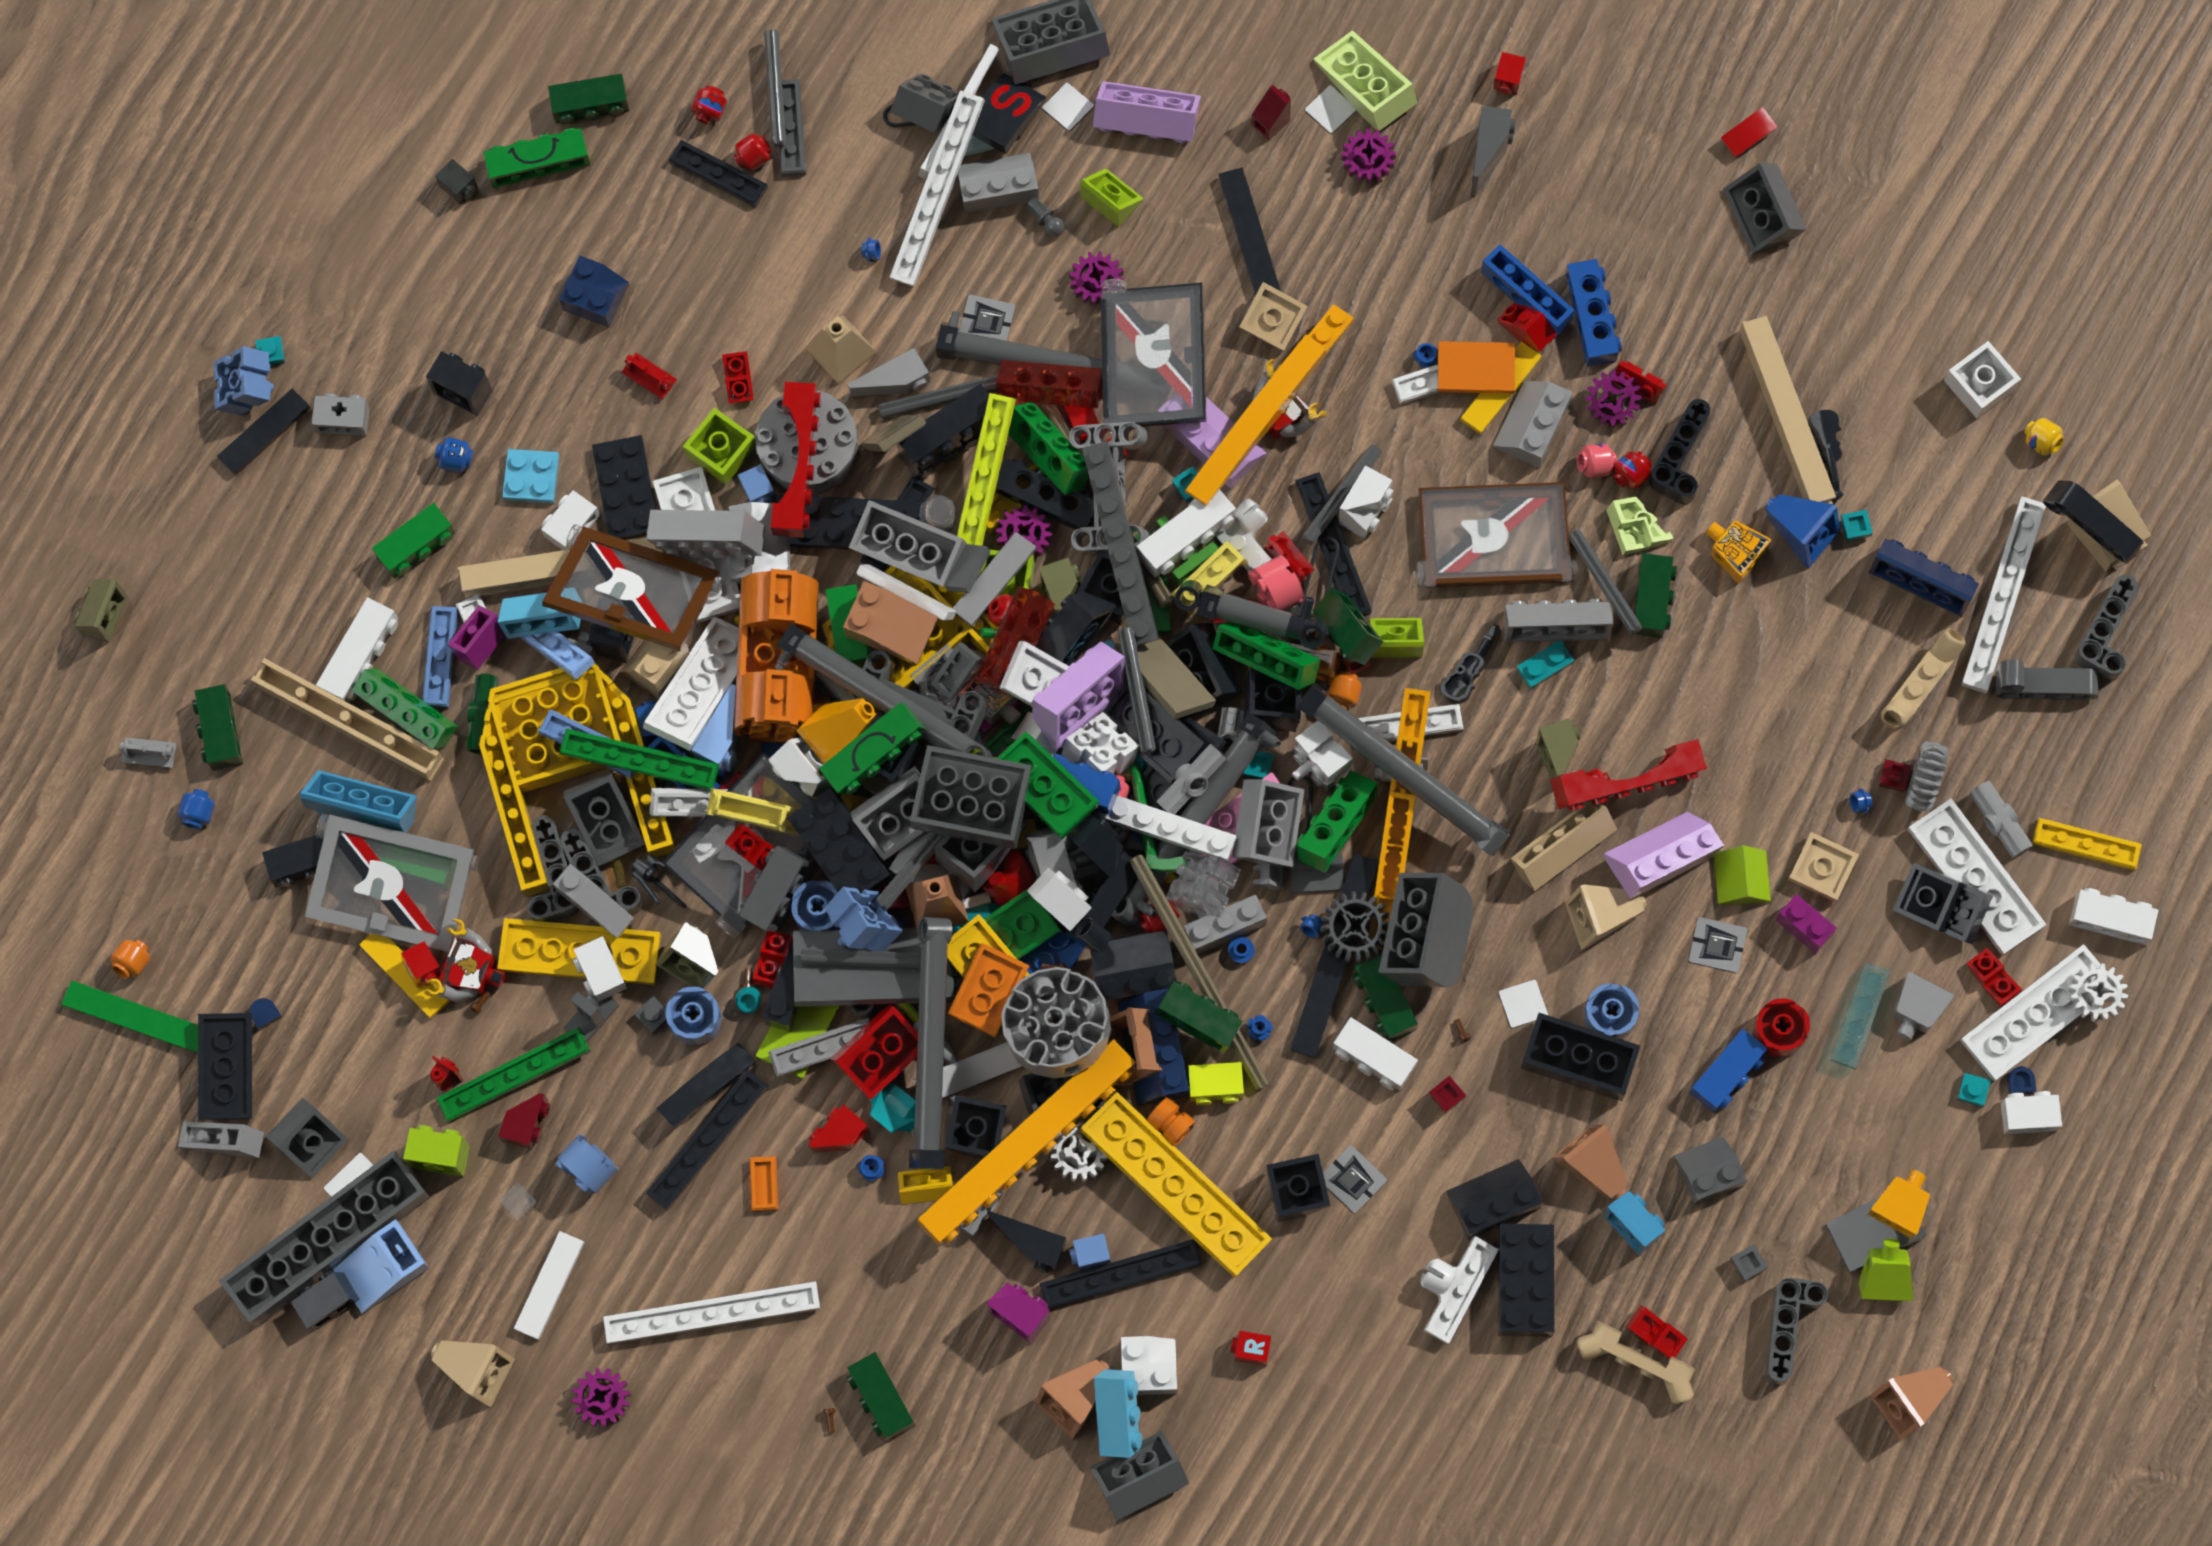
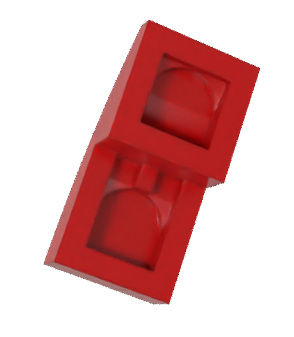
[1625,1305,1688,1359]

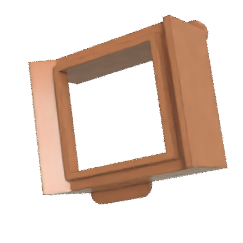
[1107,1007,1163,1086]

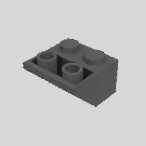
[891,74,959,133]

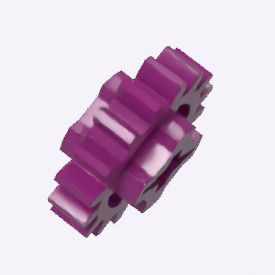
[1341,128,1396,184]
[1069,251,1124,307]
[1585,370,1642,426]
[996,506,1052,557]
[571,1368,631,1428]

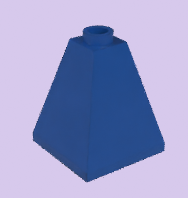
[1765,494,1841,568]

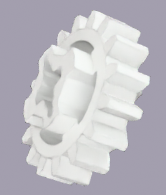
[2068,963,2128,1022]
[1050,1124,1107,1182]

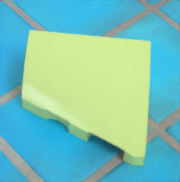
[1606,497,1673,555]

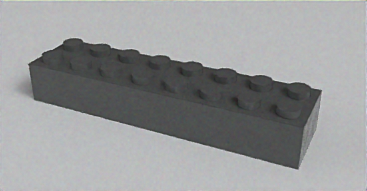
[219,1150,430,1328]

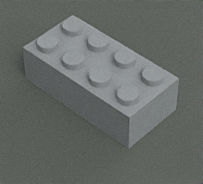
[646,510,765,559]

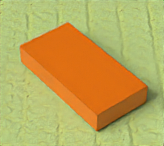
[749,1156,779,1212]

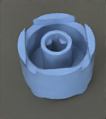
[791,880,840,931]
[1583,983,1639,1039]
[666,987,722,1045]
[555,1133,619,1195]

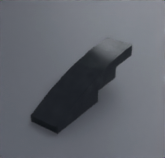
[656,1043,756,1129]

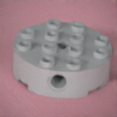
[755,391,859,494]
[1001,967,1111,1078]

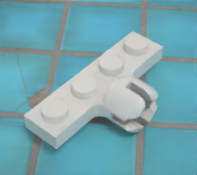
[1188,499,1272,572]
[1420,1236,1499,1344]

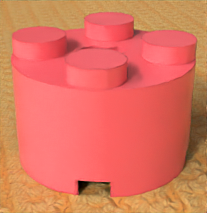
[1248,555,1304,611]

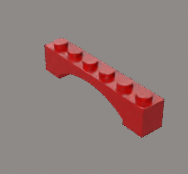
[770,381,821,538]
[1550,739,1707,812]

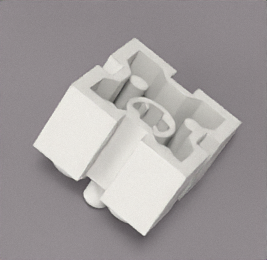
[1061,712,1139,774]
[1292,720,1353,791]

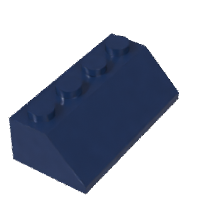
[1868,538,1979,617]
[1118,988,1189,1106]

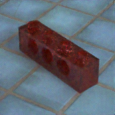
[996,360,1103,408]
[975,587,1055,697]

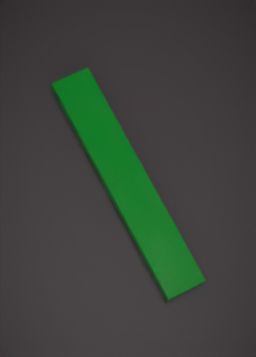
[559,728,719,791]
[61,980,198,1054]
[436,1027,591,1123]

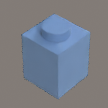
[738,465,775,503]
[1069,1233,1111,1271]

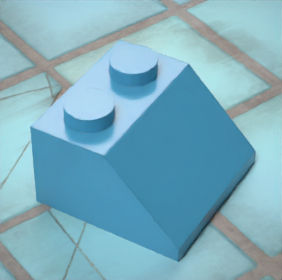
[1603,1191,1666,1256]

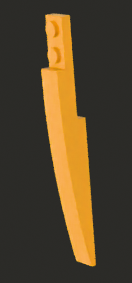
[1185,304,1354,506]
[1369,688,1431,950]

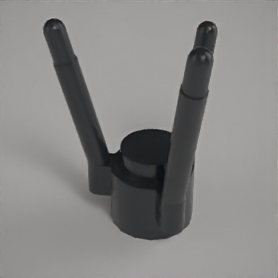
[631,854,687,908]

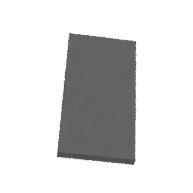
[793,928,954,1007]

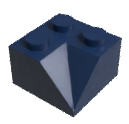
[559,255,629,327]

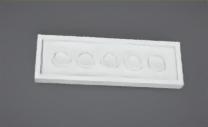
[653,467,740,624]
[643,616,739,751]
[1907,799,2047,956]
[1960,944,2113,1082]

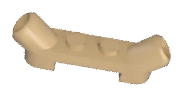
[1881,628,1966,730]
[1577,1321,1696,1404]

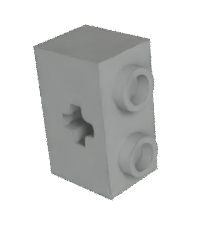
[312,393,370,436]

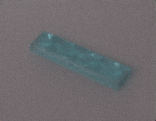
[1830,962,1891,1070]

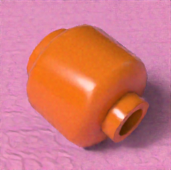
[1326,671,1362,709]
[110,940,150,979]

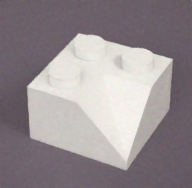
[1944,341,2021,419]
[1339,465,1394,539]
[769,737,832,798]
[1121,1336,1177,1395]

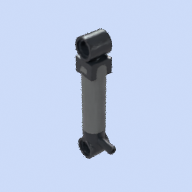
[1174,580,1328,649]

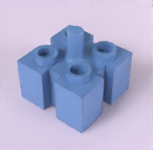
[214,346,274,415]
[825,887,902,951]

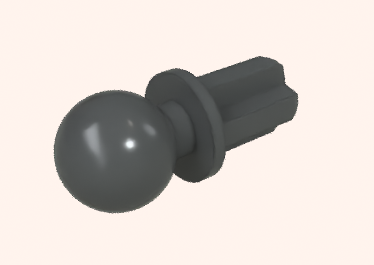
[1026,197,1065,237]

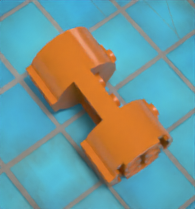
[734,569,819,743]

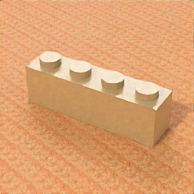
[1510,801,1617,891]

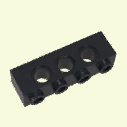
[995,459,1094,530]

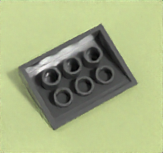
[991,0,1110,84]
[910,745,1031,849]

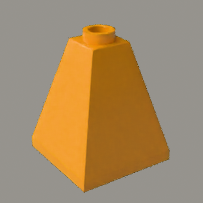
[796,698,876,764]

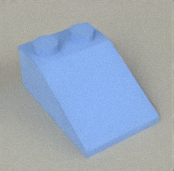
[692,684,738,778]

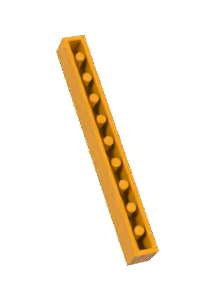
[917,1039,1136,1247]

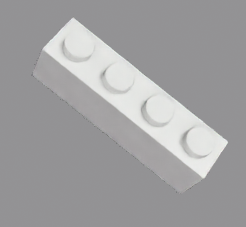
[1136,490,1236,578]
[316,597,398,703]

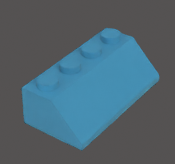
[300,770,417,833]

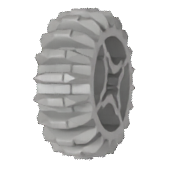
[1905,741,1948,812]

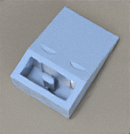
[333,1219,429,1314]

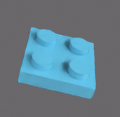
[503,449,560,504]

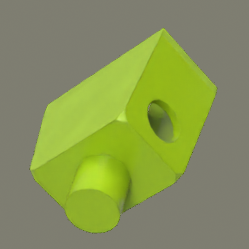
[1859,1238,1913,1301]

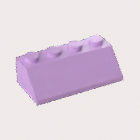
[1093,81,1201,143]
[1158,386,1267,489]
[1032,642,1125,750]
[1603,812,1724,899]

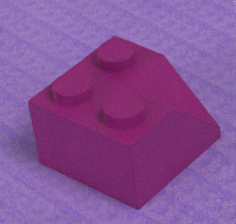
[986,1282,1051,1344]

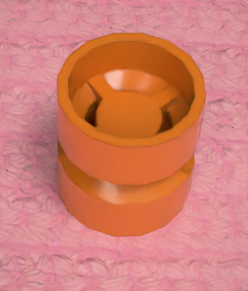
[1147,1097,1196,1147]

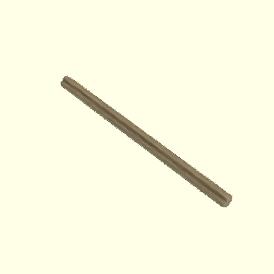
[1038,396,1173,608]
[1130,855,1268,1090]

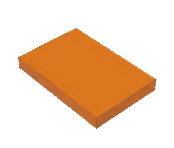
[1437,341,1515,394]
[947,943,1030,1038]

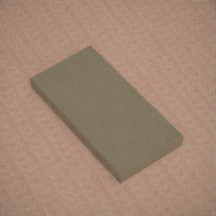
[861,415,926,452]
[1114,636,1216,719]

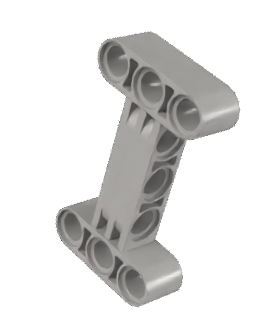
[1069,422,1149,554]

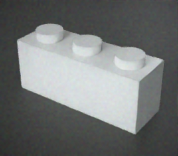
[2069,888,2158,946]
[1333,1017,1418,1091]

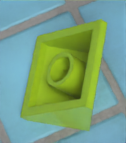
[1080,168,1144,227]
[1370,618,1424,658]
[1714,845,1771,905]

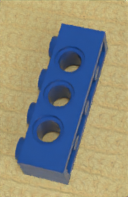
[1481,244,1575,338]
[1565,259,1622,367]

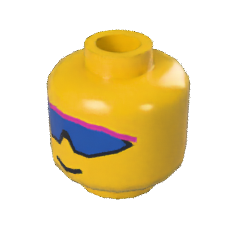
[2024,418,2065,456]

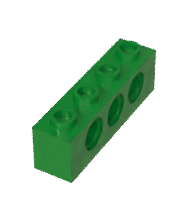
[1008,402,1089,495]
[1213,621,1321,690]
[352,668,458,749]
[1296,770,1378,873]

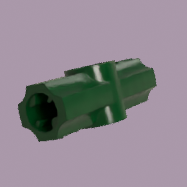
[466,673,499,754]

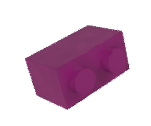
[447,605,505,670]
[1776,894,1837,954]

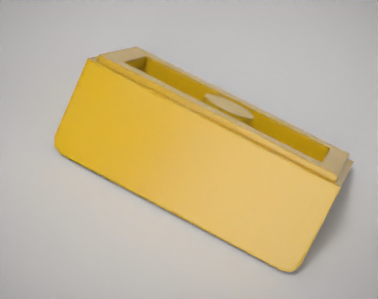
[898,1166,953,1204]

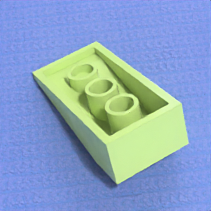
[1314,30,1418,130]

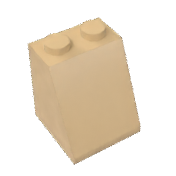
[2067,479,2151,572]
[620,640,690,700]

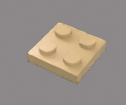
[1238,282,1308,352]
[1788,832,1859,902]

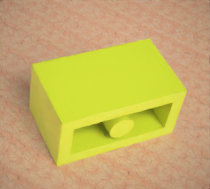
[1188,1062,1244,1105]

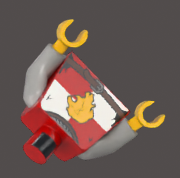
[1252,359,1326,439]
[424,919,506,1002]

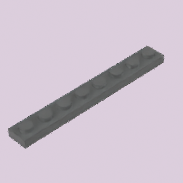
[1082,441,1159,647]

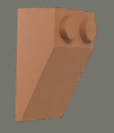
[843,581,938,665]

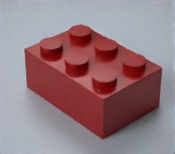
[830,1005,918,1100]

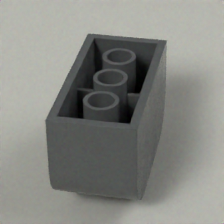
[1378,873,1473,987]

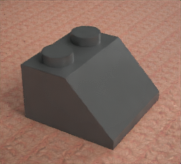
[266,1097,348,1178]
[1673,1137,1747,1205]

